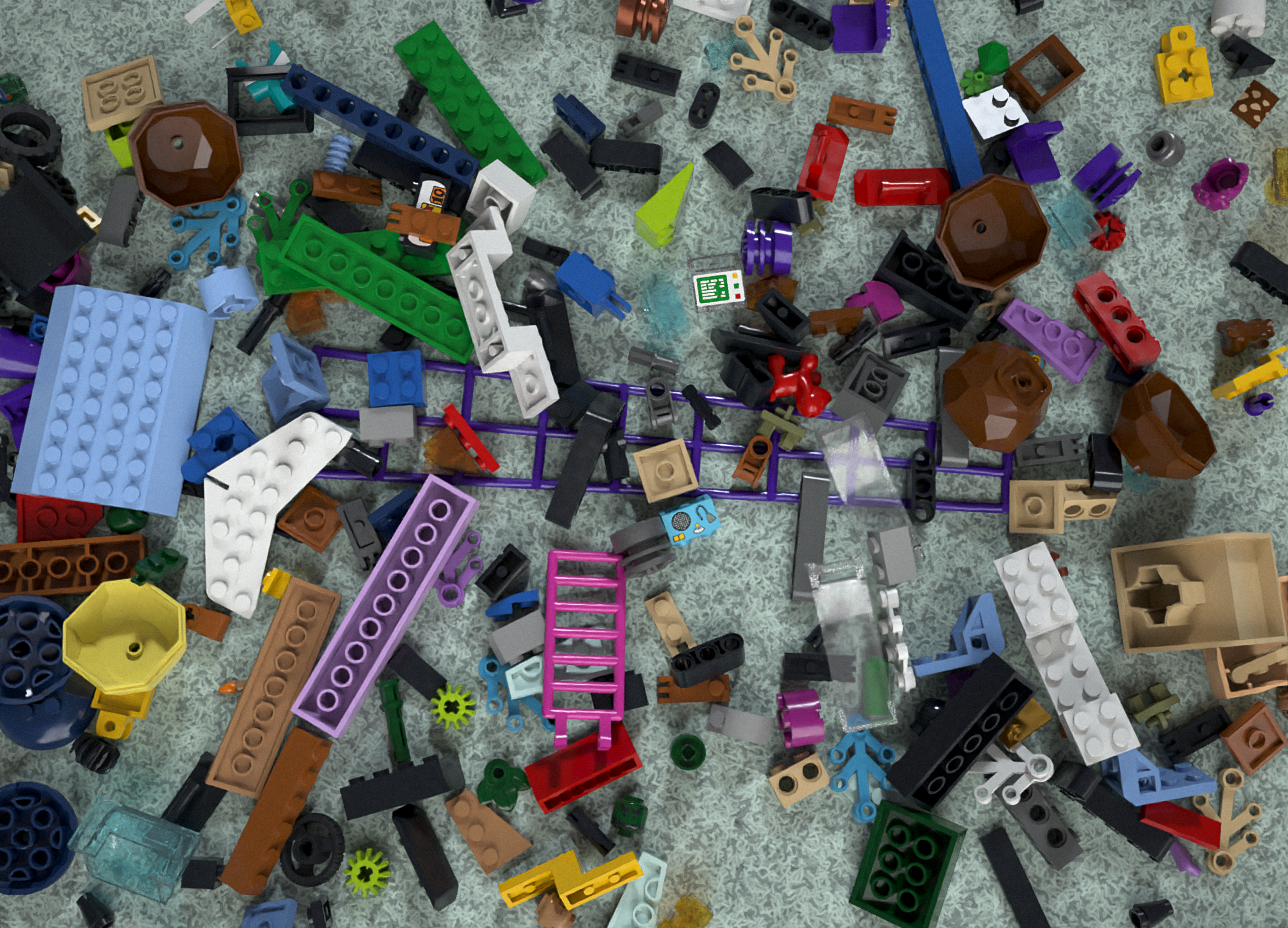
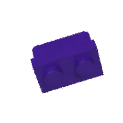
[831,0,891,53]
[1004,120,1064,185]
[0,381,35,451]

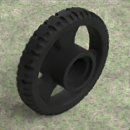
[279,813,345,887]

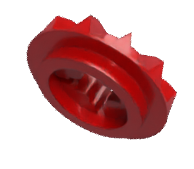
[1085,211,1127,251]

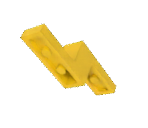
[498,850,644,911]

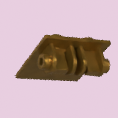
[998,697,1053,750]

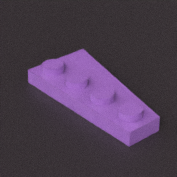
[997,298,1105,385]

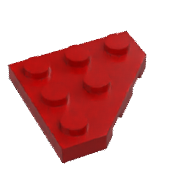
[16,493,104,543]

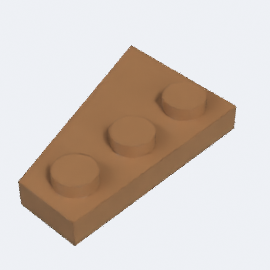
[444,789,533,875]

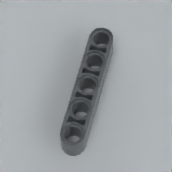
[935,346,969,468]
[791,471,830,603]

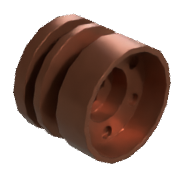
[615,0,670,44]

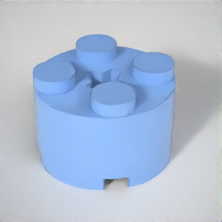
[196,266,259,320]

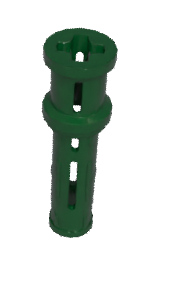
[375,678,411,763]

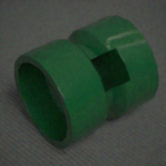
[669,733,706,771]

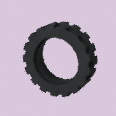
[0,103,63,168]

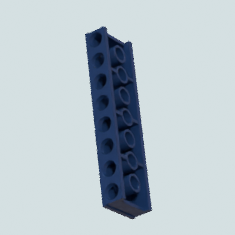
[280,63,480,192]

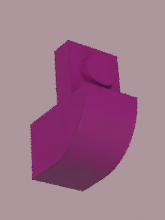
[842,281,905,325]

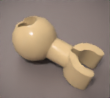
[976,285,1013,321]

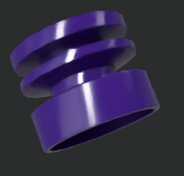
[1071,142,1142,212]
[740,221,792,276]

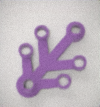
[433,531,484,608]

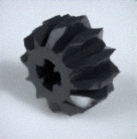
[69,732,121,774]

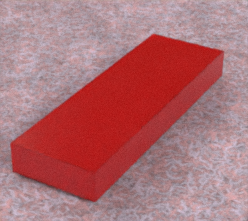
[1139,801,1221,851]

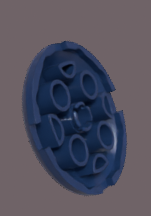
[0,594,74,704]
[0,683,97,751]
[0,781,79,895]

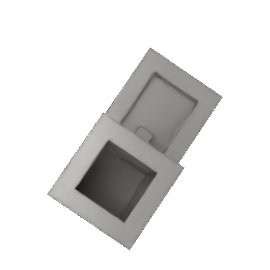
[706,704,773,746]

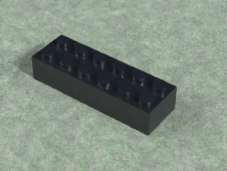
[885,652,1039,813]

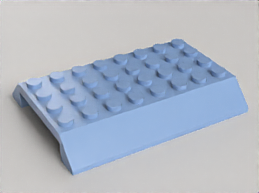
[10,285,216,518]

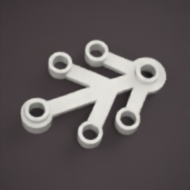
[878,586,916,693]
[967,743,1054,805]

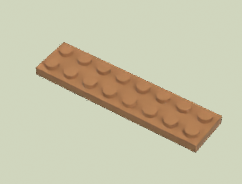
[205,576,342,800]

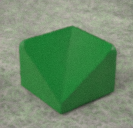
[978,41,1010,76]

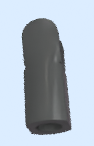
[617,100,664,139]

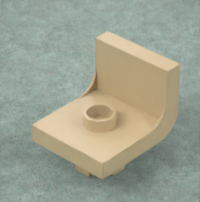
[1110,532,1288,654]

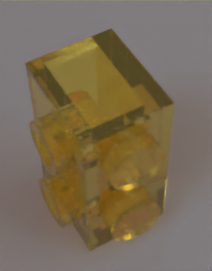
[657,892,714,928]

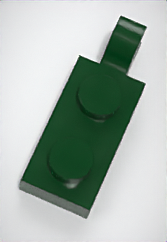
[130,547,188,586]

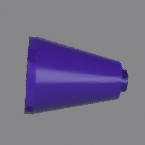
[0,326,43,380]

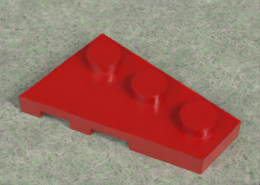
[441,401,500,473]

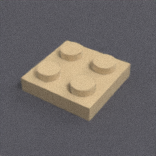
[633,438,699,504]
[1009,480,1064,534]

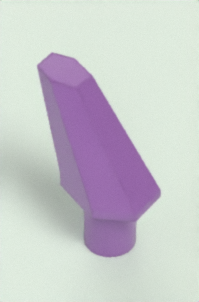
[1170,834,1201,877]

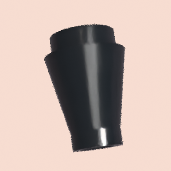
[76,892,116,928]
[1129,899,1174,928]

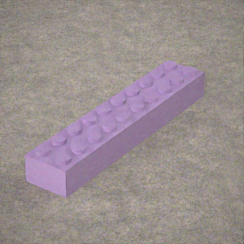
[290,473,482,738]

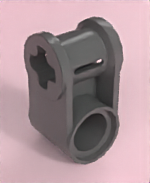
[645,377,679,430]

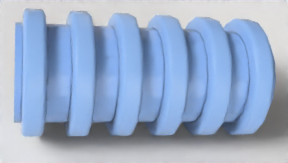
[323,134,353,175]

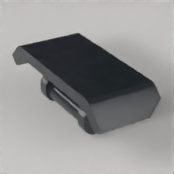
[524,289,581,389]
[710,323,812,368]
[144,751,228,859]
[392,803,459,912]

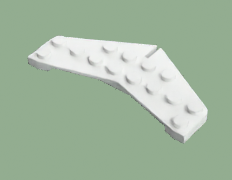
[204,412,353,619]

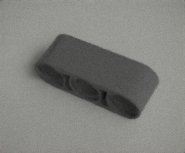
[98,172,145,248]

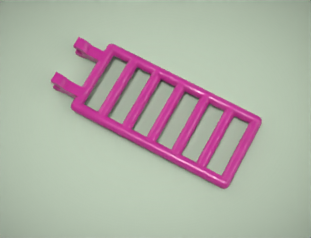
[542,549,626,750]

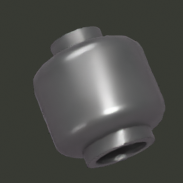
[1146,130,1186,167]

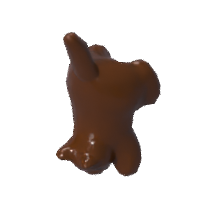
[1216,318,1275,357]

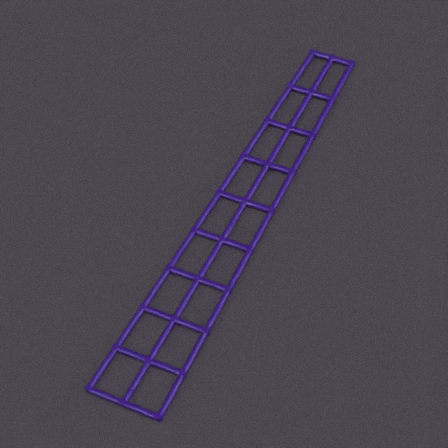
[312,345,1014,514]

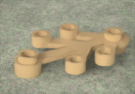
[728,15,798,103]
[1190,767,1262,875]

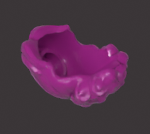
[1191,157,1249,212]

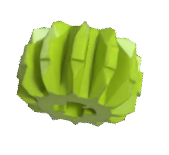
[430,684,477,730]
[343,848,392,897]

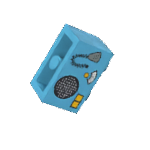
[658,494,721,547]

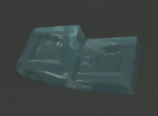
[703,31,755,71]

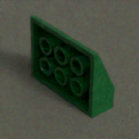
[848,799,968,928]

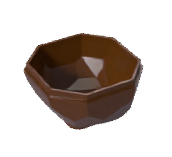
[127,99,244,210]
[934,173,1051,291]
[943,341,1052,454]
[1110,370,1217,480]

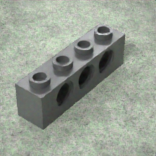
[983,759,1084,871]

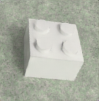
[466,159,537,236]

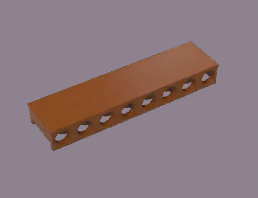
[0,534,150,599]

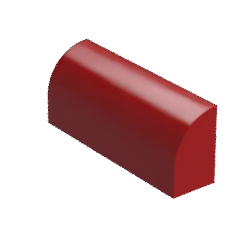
[524,720,643,815]

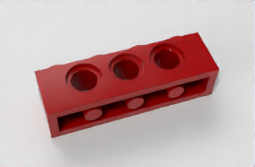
[1072,270,1162,375]

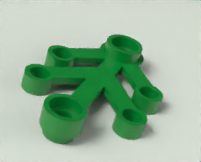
[247,179,322,269]

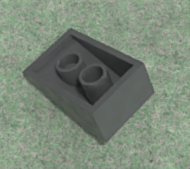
[830,348,911,436]

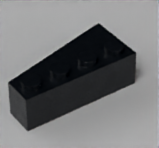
[871,229,980,333]
[339,753,466,821]

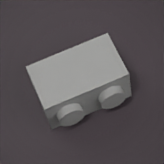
[359,405,418,448]
[867,524,918,586]
[487,610,545,667]

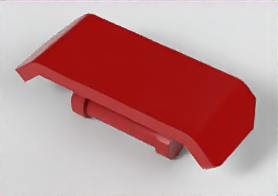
[796,123,850,202]
[853,168,953,207]

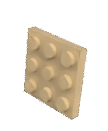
[80,55,165,132]

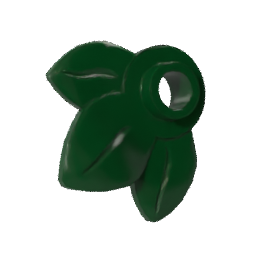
[477,758,531,812]

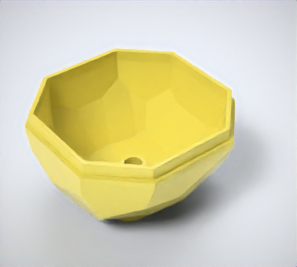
[63,578,187,695]

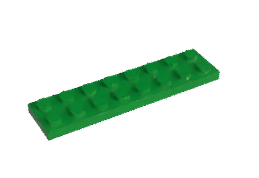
[393,20,548,187]
[277,213,475,364]
[258,221,468,296]

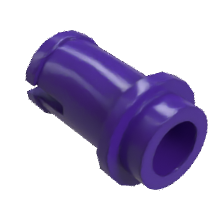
[1244,393,1274,416]

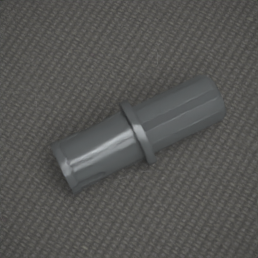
[628,346,680,376]

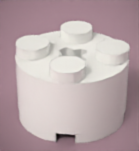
[1211,0,1266,43]

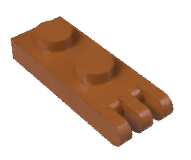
[826,94,898,135]
[312,169,382,206]
[385,203,461,246]
[657,674,730,704]

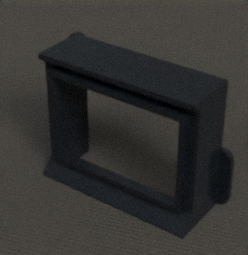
[225,64,314,137]

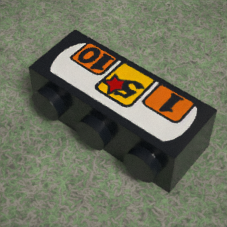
[399,172,452,261]

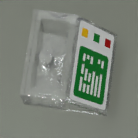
[687,252,747,314]

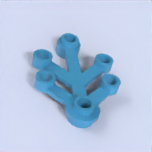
[168,194,247,271]
[478,655,555,733]
[827,715,895,823]

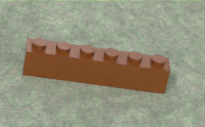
[219,725,333,896]

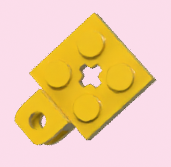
[1153,25,1214,105]
[1211,345,1288,400]
[91,685,157,739]

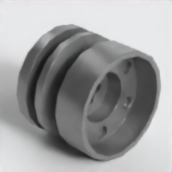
[609,516,677,579]

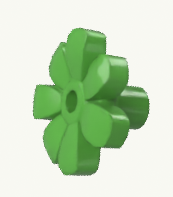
[960,68,992,97]

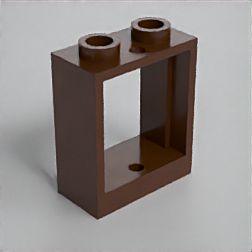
[1002,33,1086,115]

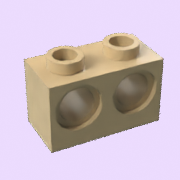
[1060,479,1118,520]
[766,750,830,809]

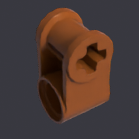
[732,435,773,488]
[182,603,233,642]

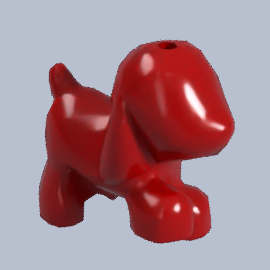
[766,354,832,419]

